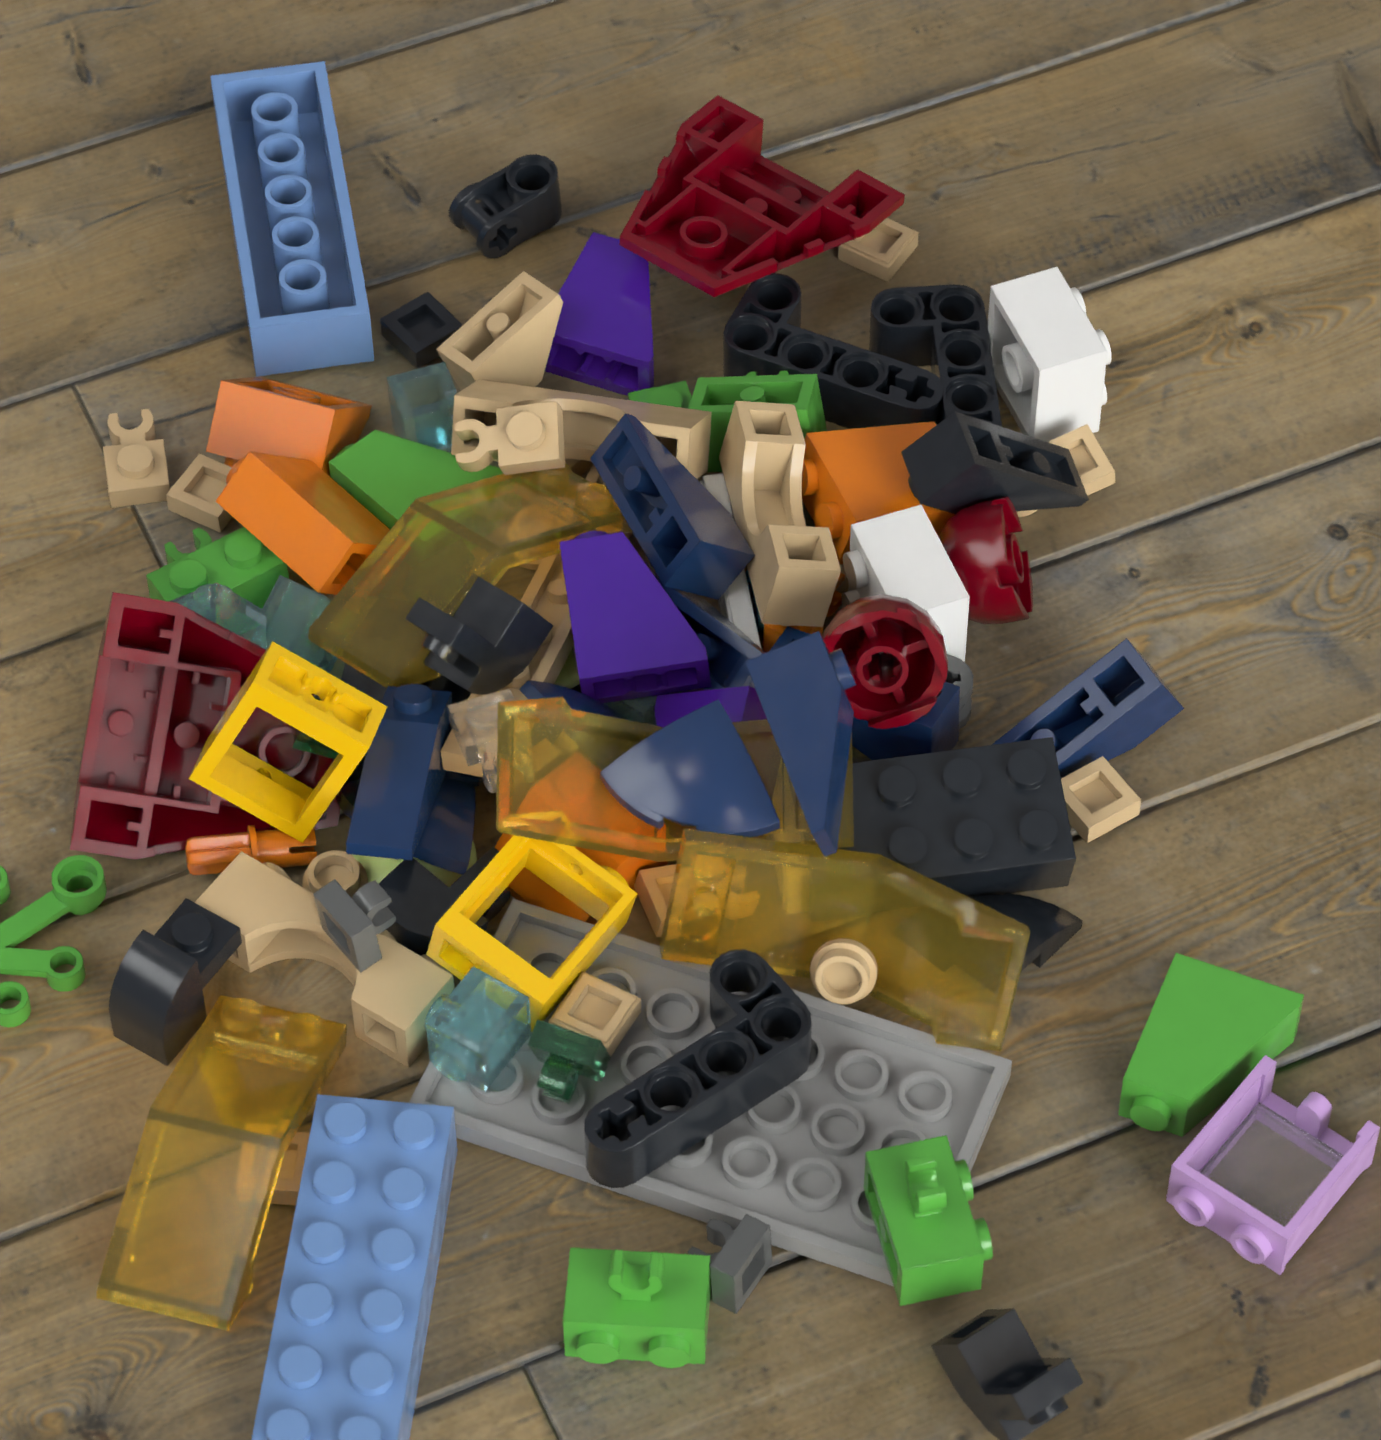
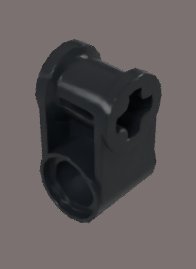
[448,154,562,259]

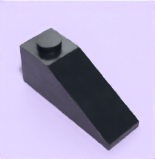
[901,411,1089,514]

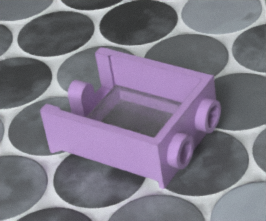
[1166,1055,1380,1275]

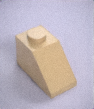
[436,271,563,390]

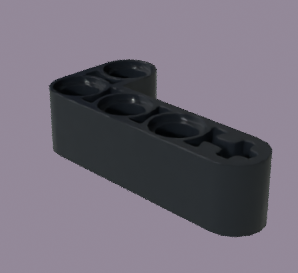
[723,273,944,429]
[869,284,1002,427]
[584,949,812,1188]

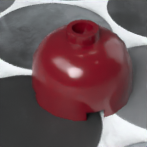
[939,497,1033,624]
[822,594,948,729]

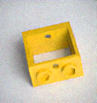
[189,641,387,843]
[426,816,638,1033]

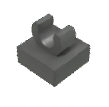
[313,879,396,973]
[688,1214,772,1314]

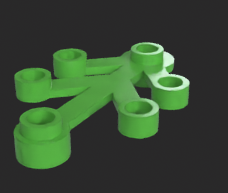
[0,855,107,1027]

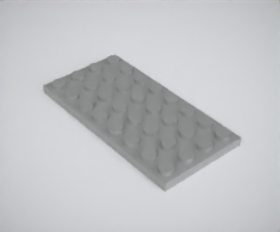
[409,899,1012,1286]

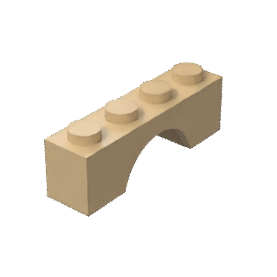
[451,379,712,480]
[719,401,841,627]
[194,851,456,1068]

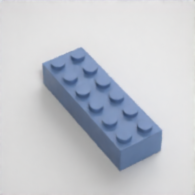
[210,61,374,377]
[251,1094,458,1440]

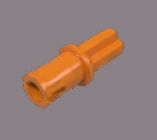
[185,825,317,876]

